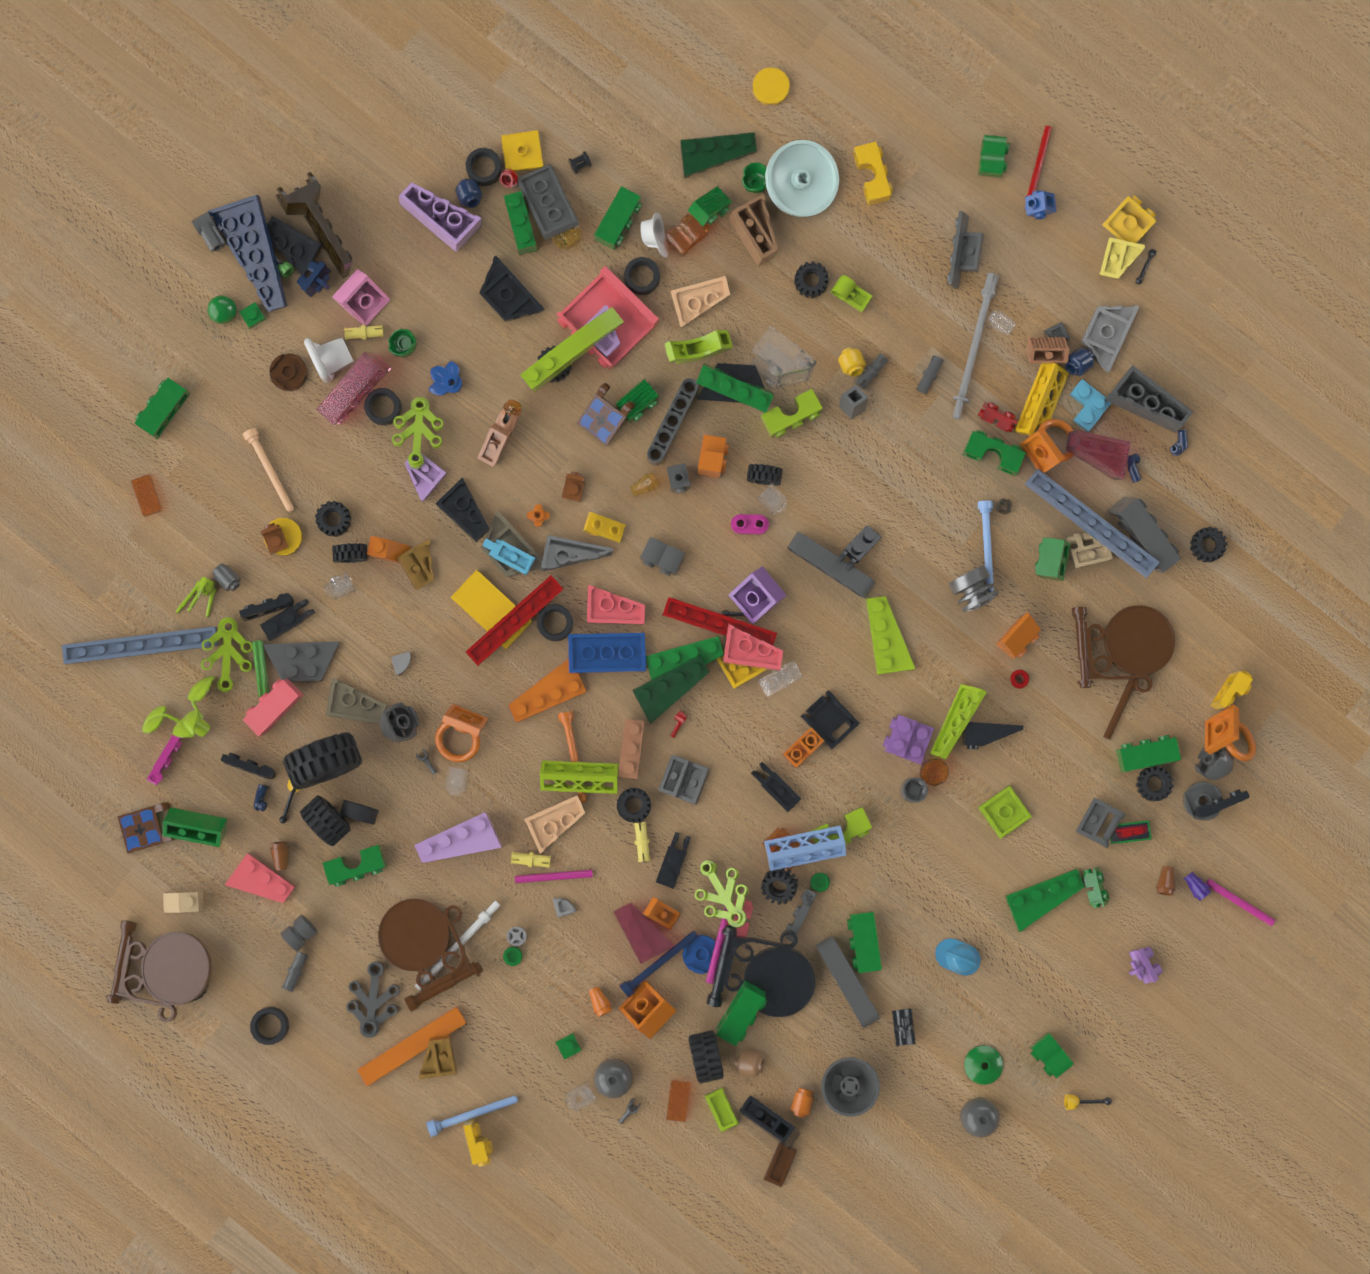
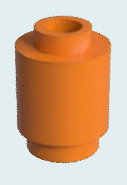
[790,1087,814,1118]

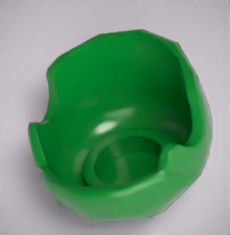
[742,162,767,193]
[207,295,237,324]
[388,329,417,358]

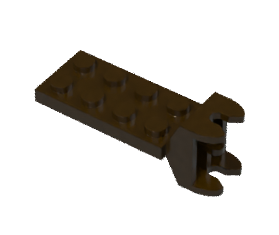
[276,172,352,279]

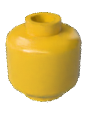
[838,348,866,377]

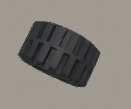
[300,795,351,846]
[688,1030,724,1084]

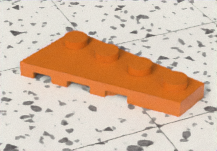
[508,659,586,723]

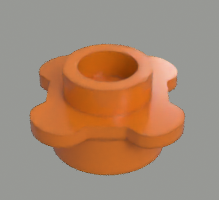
[527,504,550,527]

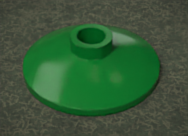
[964,1045,1003,1085]

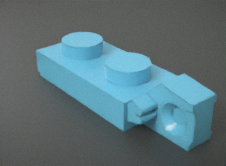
[483,539,536,576]

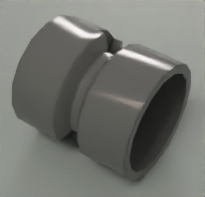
[900,777,928,803]
[281,914,318,952]

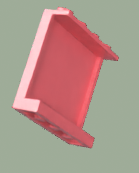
[557,266,659,370]

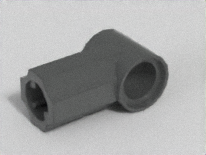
[191,211,226,252]

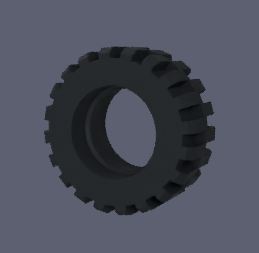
[283,732,362,789]

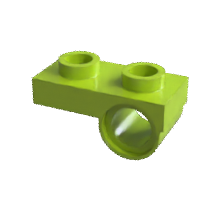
[830,275,873,313]

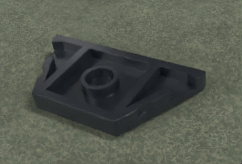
[479,255,545,322]
[697,363,765,403]

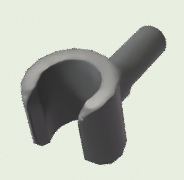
[416,749,437,775]
[619,1098,641,1124]

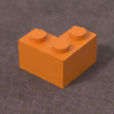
[697,435,729,478]

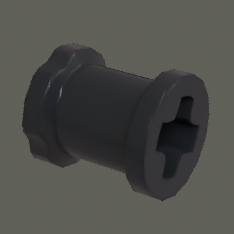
[568,151,592,175]

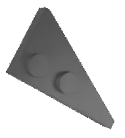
[540,535,613,571]

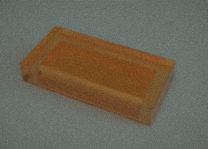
[131,474,163,517]
[666,1080,690,1122]

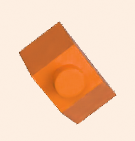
[367,536,411,563]

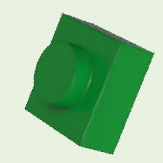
[239,302,266,329]
[555,1033,582,1060]

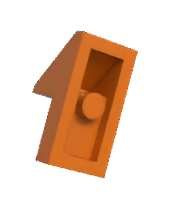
[643,897,681,930]

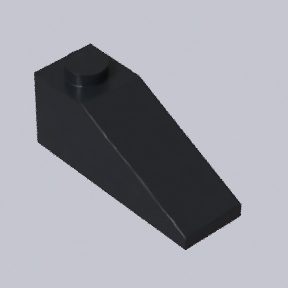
[962,722,1024,750]
[739,1095,800,1149]

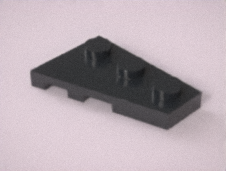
[267,216,322,276]
[435,477,490,543]

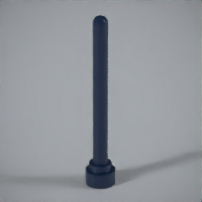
[619,931,698,997]

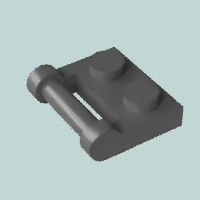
[1076,798,1126,848]

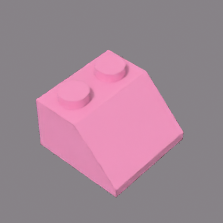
[332,269,391,326]

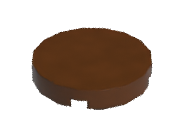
[269,353,308,392]

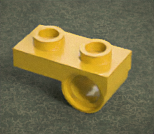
[583,512,626,543]

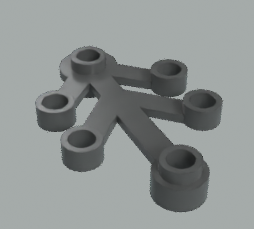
[346,961,400,1038]

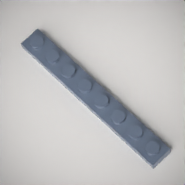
[1025,469,1160,578]
[62,627,219,665]

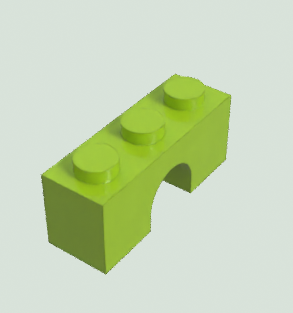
[761,389,823,438]
[809,807,872,845]

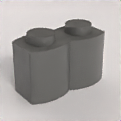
[640,537,685,576]

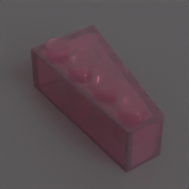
[316,352,392,425]

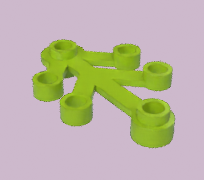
[392,397,444,469]
[200,617,253,692]
[695,860,749,928]

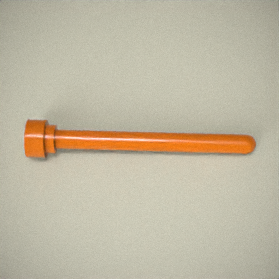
[558,711,587,803]

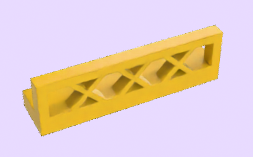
[1015,363,1069,436]

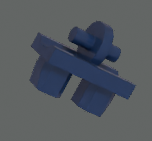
[297,260,331,298]

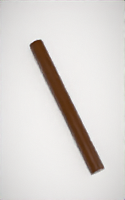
[1103,675,1138,740]

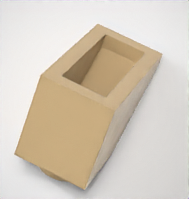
[163,891,203,913]

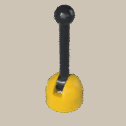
[279,780,301,824]
[1064,1094,1112,1110]

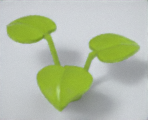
[142,676,215,738]

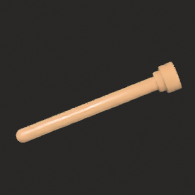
[242,428,294,512]

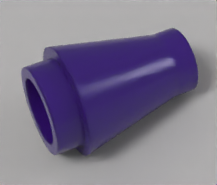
[1184,872,1212,901]

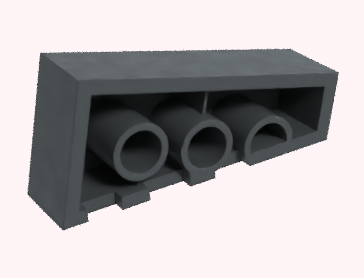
[1105,365,1193,433]
[1107,497,1181,573]

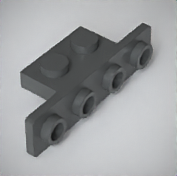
[947,211,984,289]

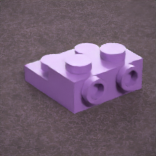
[883,715,934,765]

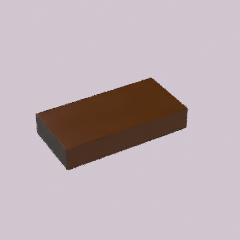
[763,1143,797,1187]

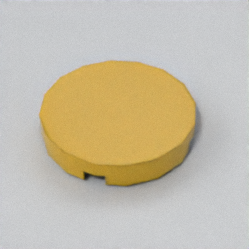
[752,67,790,105]
[264,518,302,556]

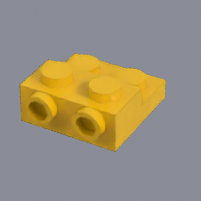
[1102,195,1157,243]
[1210,670,1253,710]
[463,1119,493,1167]

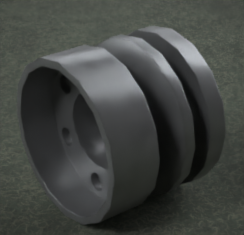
[948,565,999,613]

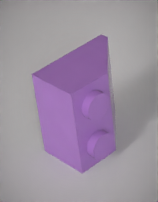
[729,566,787,624]

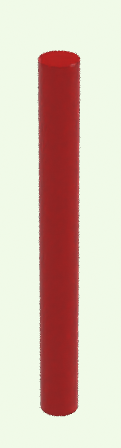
[1027,126,1052,196]

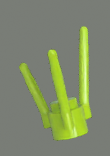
[176,577,217,617]

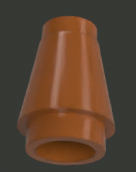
[270,841,289,871]
[1156,866,1176,896]

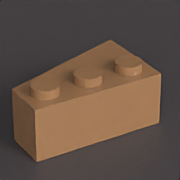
[729,194,778,266]

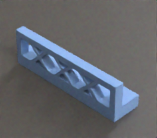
[764,826,846,871]

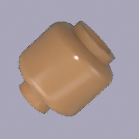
[735,1049,765,1077]

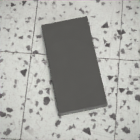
[518,164,579,240]

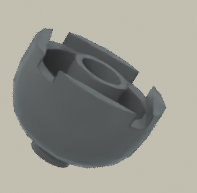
[380,703,419,742]
[1195,747,1234,780]
[594,1059,633,1098]
[960,1097,1000,1138]

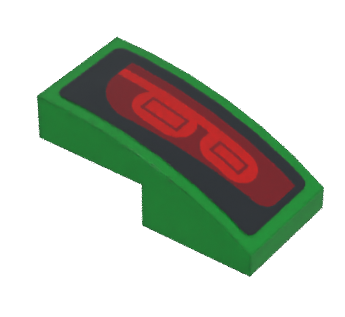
[1111,820,1152,844]

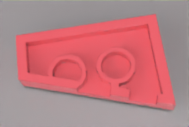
[587,584,645,625]
[723,624,783,671]
[225,853,295,903]

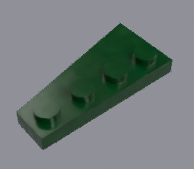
[680,132,757,179]
[632,655,710,724]

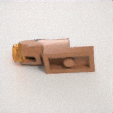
[477,399,522,467]

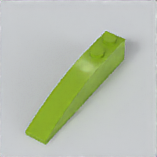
[520,307,624,393]

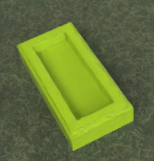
[705,1087,739,1132]

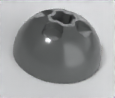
[821,1057,880,1117]

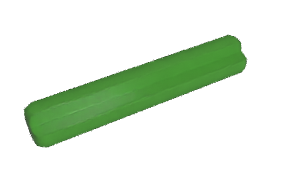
[252,640,269,697]

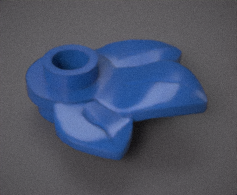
[429,361,463,396]

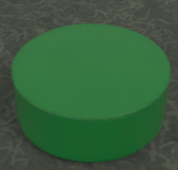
[810,873,830,892]
[503,946,523,966]

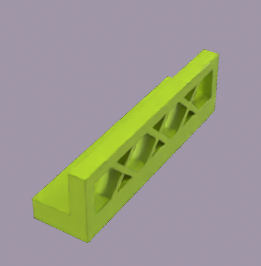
[540,761,619,794]

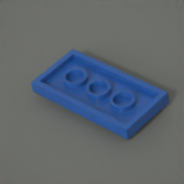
[568,633,646,673]

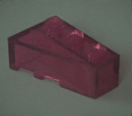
[1066,431,1131,480]
[614,902,675,964]

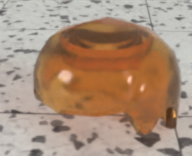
[920,757,949,787]

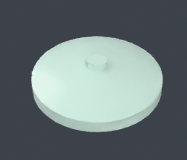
[765,140,839,217]

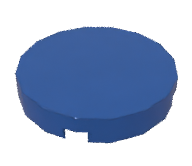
[682,935,716,974]

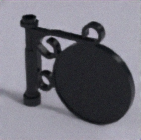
[706,925,815,1017]

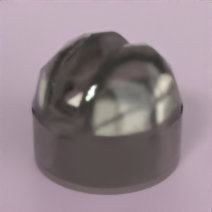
[996,498,1012,514]

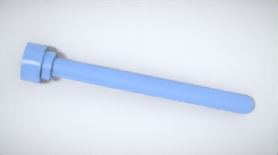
[978,501,994,593]
[426,1096,518,1137]

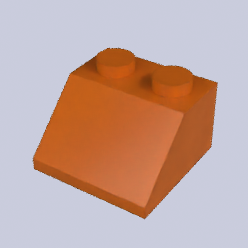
[996,612,1041,659]
[618,980,677,1039]

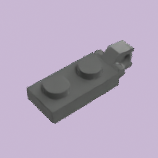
[785,889,817,942]

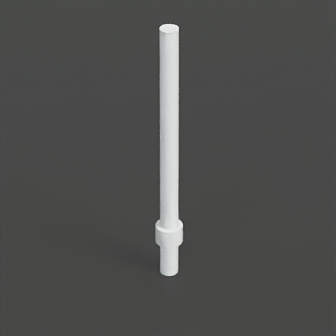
[415,900,501,991]

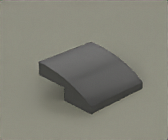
[658,755,710,805]

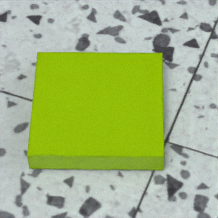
[978,785,1032,839]

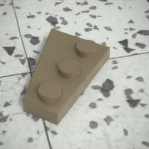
[326,677,387,724]

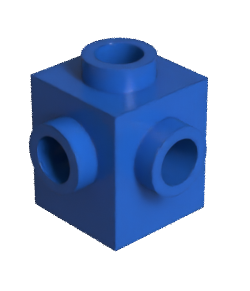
[1025,191,1057,220]

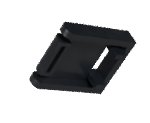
[800,690,860,750]

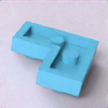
[1069,379,1111,433]

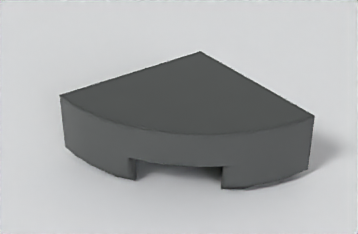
[1044,322,1070,341]

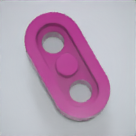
[731,514,769,535]

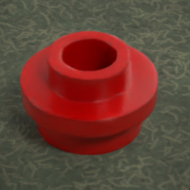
[500,169,518,188]
[1010,669,1029,689]

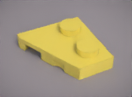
[1100,237,1145,279]

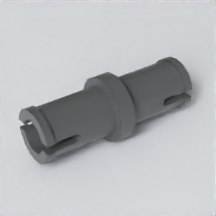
[855,353,889,390]
[916,355,944,395]
[281,952,308,992]

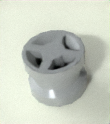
[507,926,527,946]

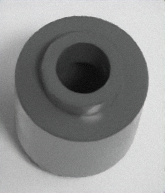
[212,563,241,591]

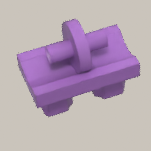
[1129,947,1163,984]

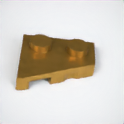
[396,539,434,590]
[419,1035,457,1079]

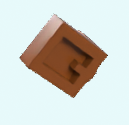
[562,472,586,502]
[260,523,289,555]

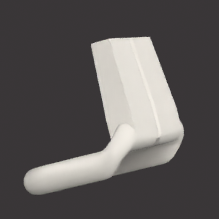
[304,338,354,383]

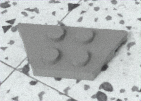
[1081,305,1139,373]

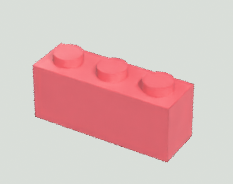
[243,679,304,737]

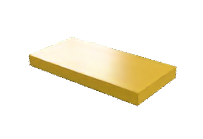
[450,569,533,650]

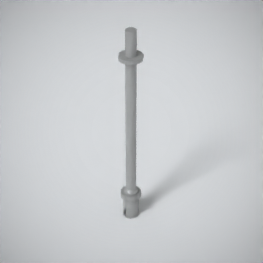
[953,273,999,420]

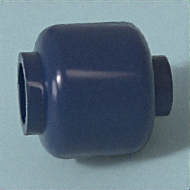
[455,179,483,208]
[1065,348,1094,376]

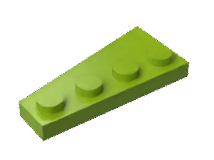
[866,596,915,675]
[930,684,987,760]

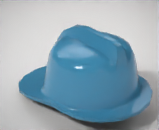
[935,938,981,976]

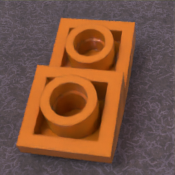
[782,727,824,768]

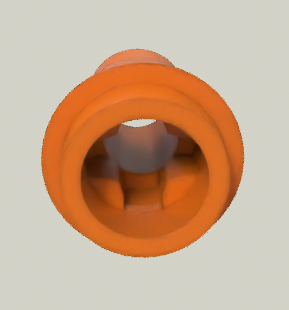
[588,986,612,1017]

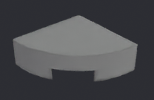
[391,652,411,676]
[552,898,577,917]

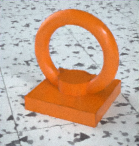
[1019,419,1078,473]
[435,704,489,762]
[1205,704,1256,762]

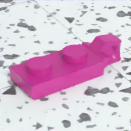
[146,735,182,785]

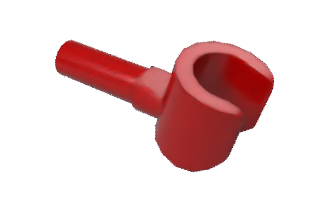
[670,711,687,738]

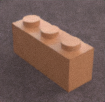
[618,719,645,779]

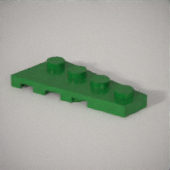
[646,636,724,680]
[1005,869,1084,933]

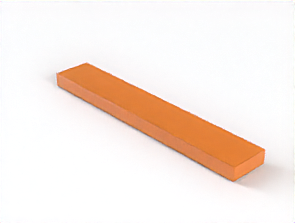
[357,1006,467,1086]

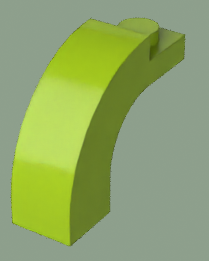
[665,330,733,364]

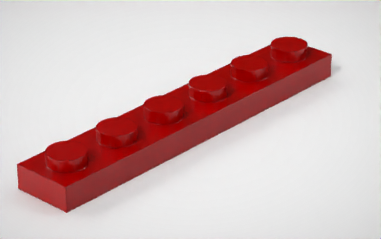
[465,575,564,666]
[662,597,777,645]

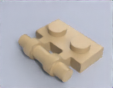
[1066,533,1113,569]

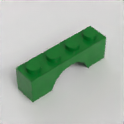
[696,363,774,413]

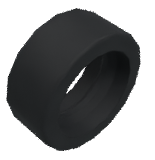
[466,148,502,186]
[624,257,660,295]
[364,388,402,426]
[537,604,573,641]
[339,800,379,825]
[250,1007,289,1045]

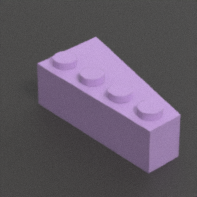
[399,183,482,252]
[414,812,503,863]

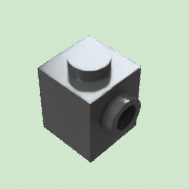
[839,385,868,419]
[667,463,690,494]

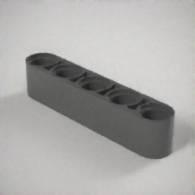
[647,378,698,466]
[787,532,876,599]
[815,936,880,1028]

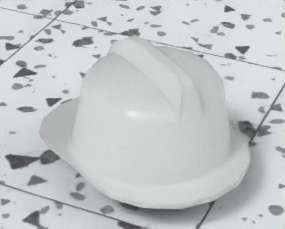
[640,212,669,258]

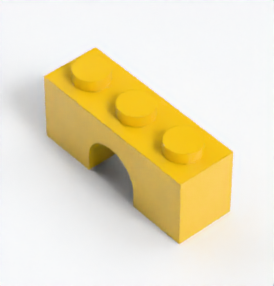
[853,141,893,206]

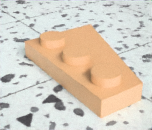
[670,276,730,328]
[524,795,585,854]

